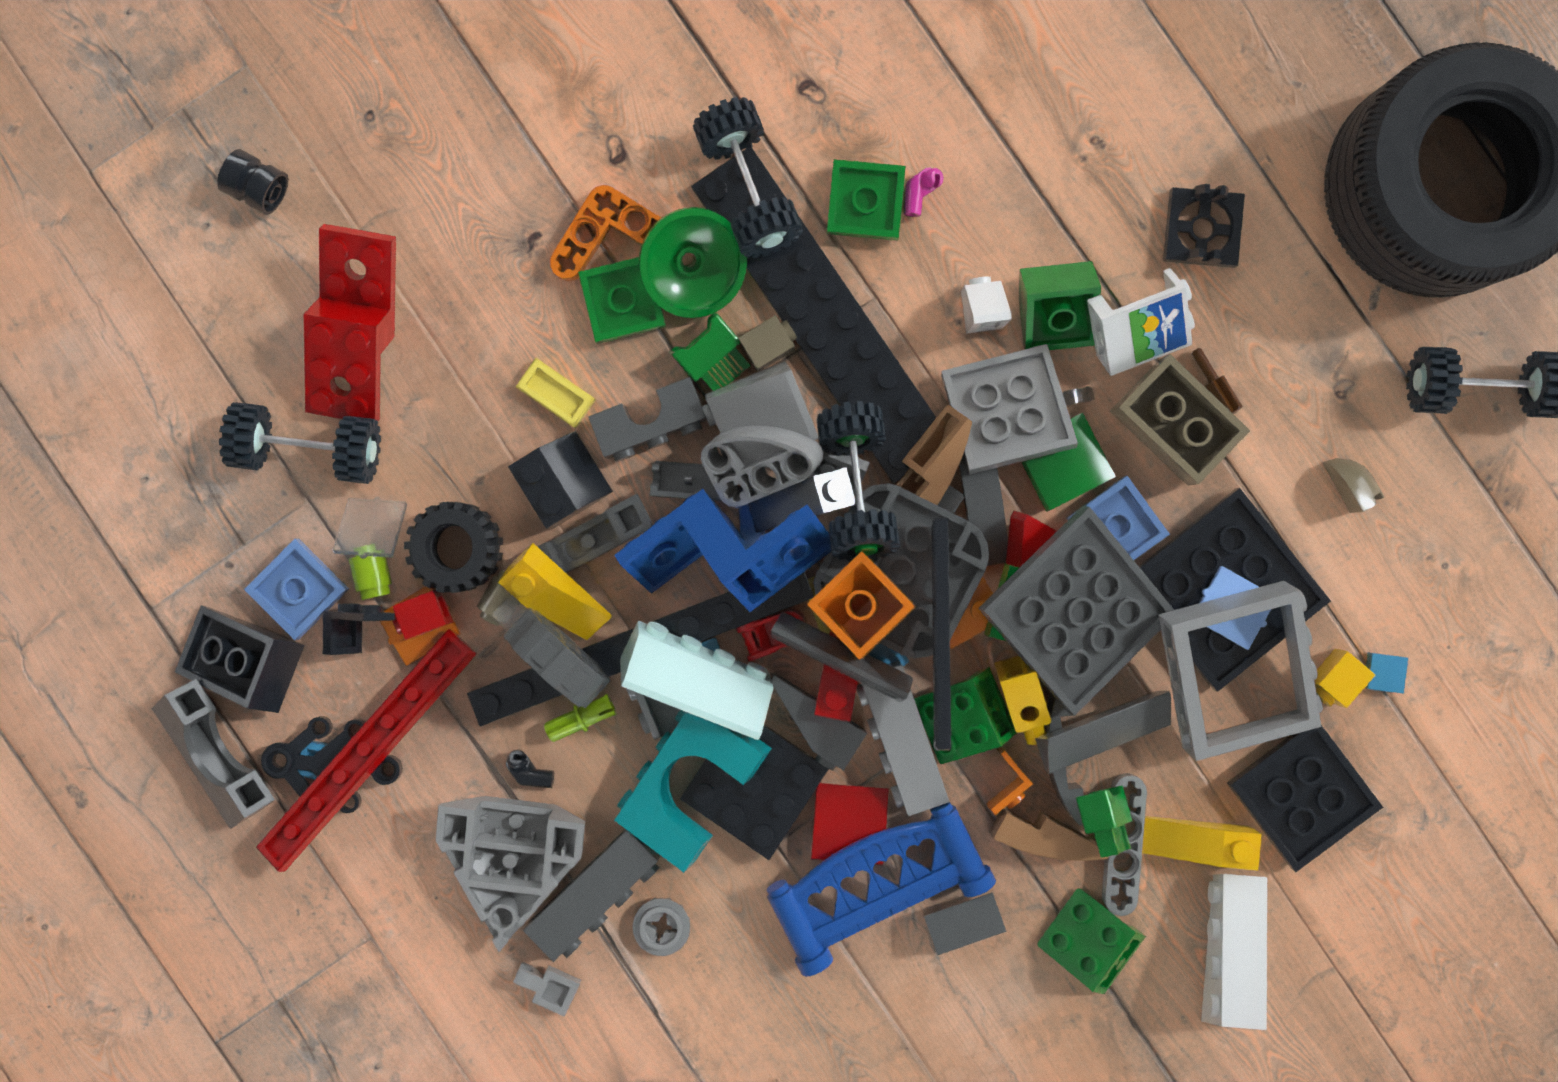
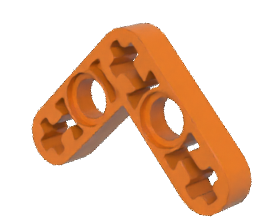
[550,185,661,281]

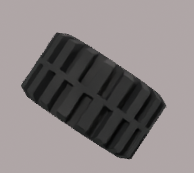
[404,502,504,593]

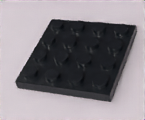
[1139,488,1331,692]

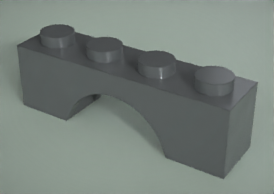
[152,679,275,829]

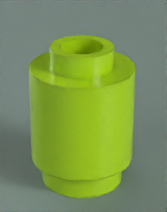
[348,545,392,600]

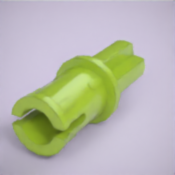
[544,694,617,742]

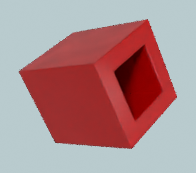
[392,590,454,640]

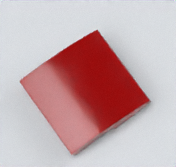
[811,783,889,866]

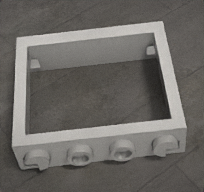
[1158,581,1323,761]

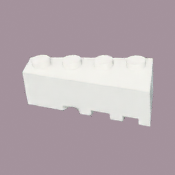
[1201,874,1267,1030]

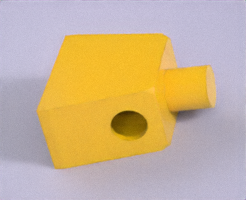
[994,655,1051,745]

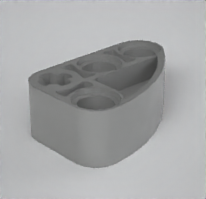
[701,425,823,507]

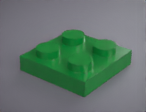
[827,159,906,241]
[578,257,667,344]

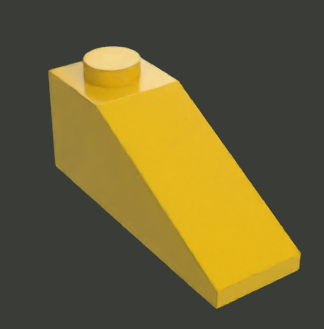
[498,543,612,640]
[1142,816,1262,871]

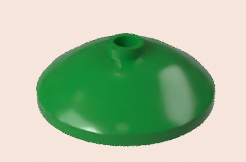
[639,207,747,318]

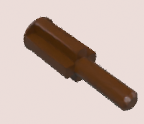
[1192,348,1243,414]

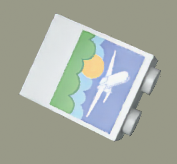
[1087,268,1195,376]

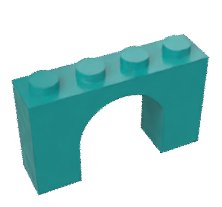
[614,710,772,873]

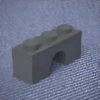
[588,377,707,462]

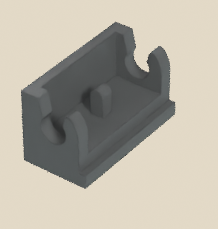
[649,461,722,501]
[924,892,1007,955]

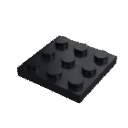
[680,724,829,860]
[1227,725,1383,872]

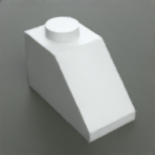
[961,276,1012,334]

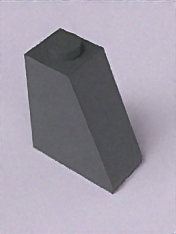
[748,468,856,533]

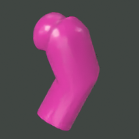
[904,167,944,217]

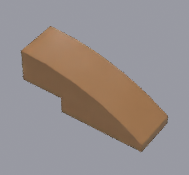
[897,404,972,505]
[989,808,1109,861]

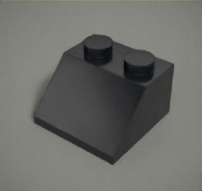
[508,431,613,529]

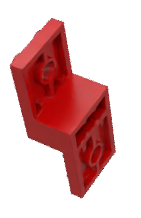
[303,224,396,421]

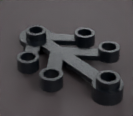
[261,716,403,813]

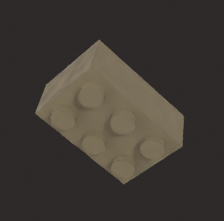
[1110,354,1250,486]

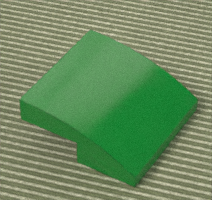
[1021,413,1116,512]

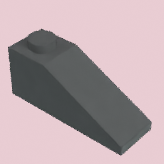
[770,673,867,771]

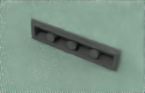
[770,612,913,702]
[1035,691,1171,774]

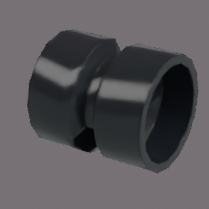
[217,149,289,215]

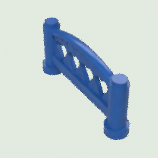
[767,801,996,977]

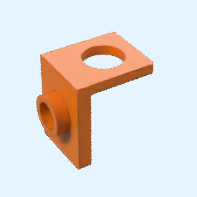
[986,747,1033,815]

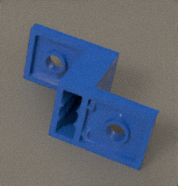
[614,489,831,612]

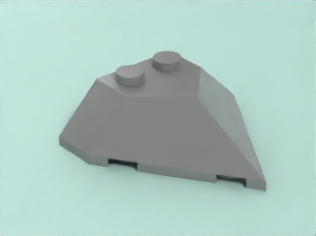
[436,796,586,952]

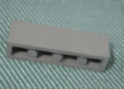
[856,660,949,816]

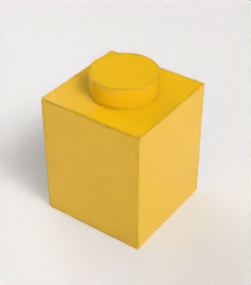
[1314,648,1375,708]

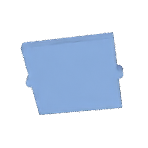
[1200,566,1271,650]

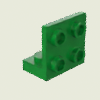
[914,667,1017,764]
[1037,888,1146,994]

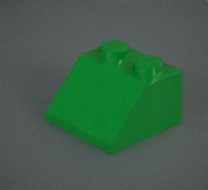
[1019,261,1101,350]

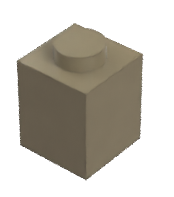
[738,315,797,372]

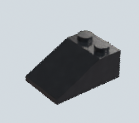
[175,605,305,713]

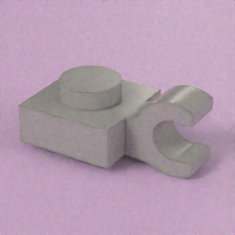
[513,962,581,1017]

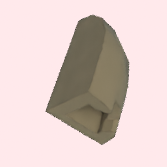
[1323,458,1384,513]

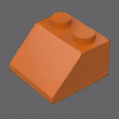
[807,551,917,660]

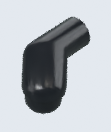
[506,750,555,788]

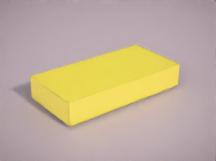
[516,358,596,428]

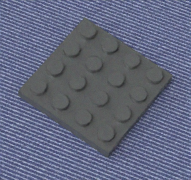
[978,506,1174,716]

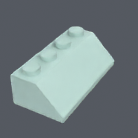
[620,620,774,740]

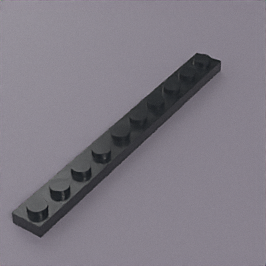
[467,572,814,727]

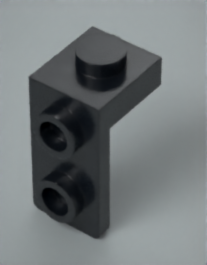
[322,603,395,655]

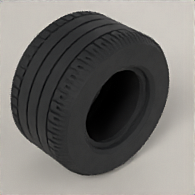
[1324,42,1558,298]

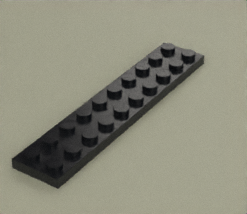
[691,145,936,484]

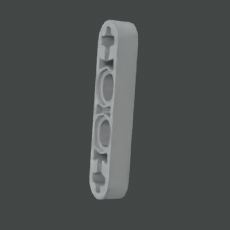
[1102,773,1147,916]

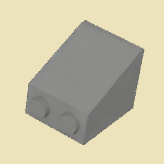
[702,361,819,458]

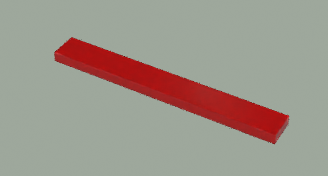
[256,629,477,872]

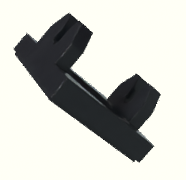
[1163,184,1245,268]

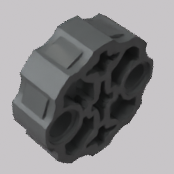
[504,607,611,708]

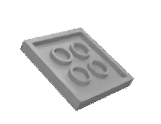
[941,344,1078,475]

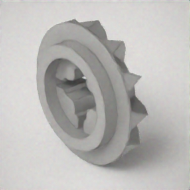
[633,898,690,956]

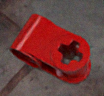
[735,609,807,662]

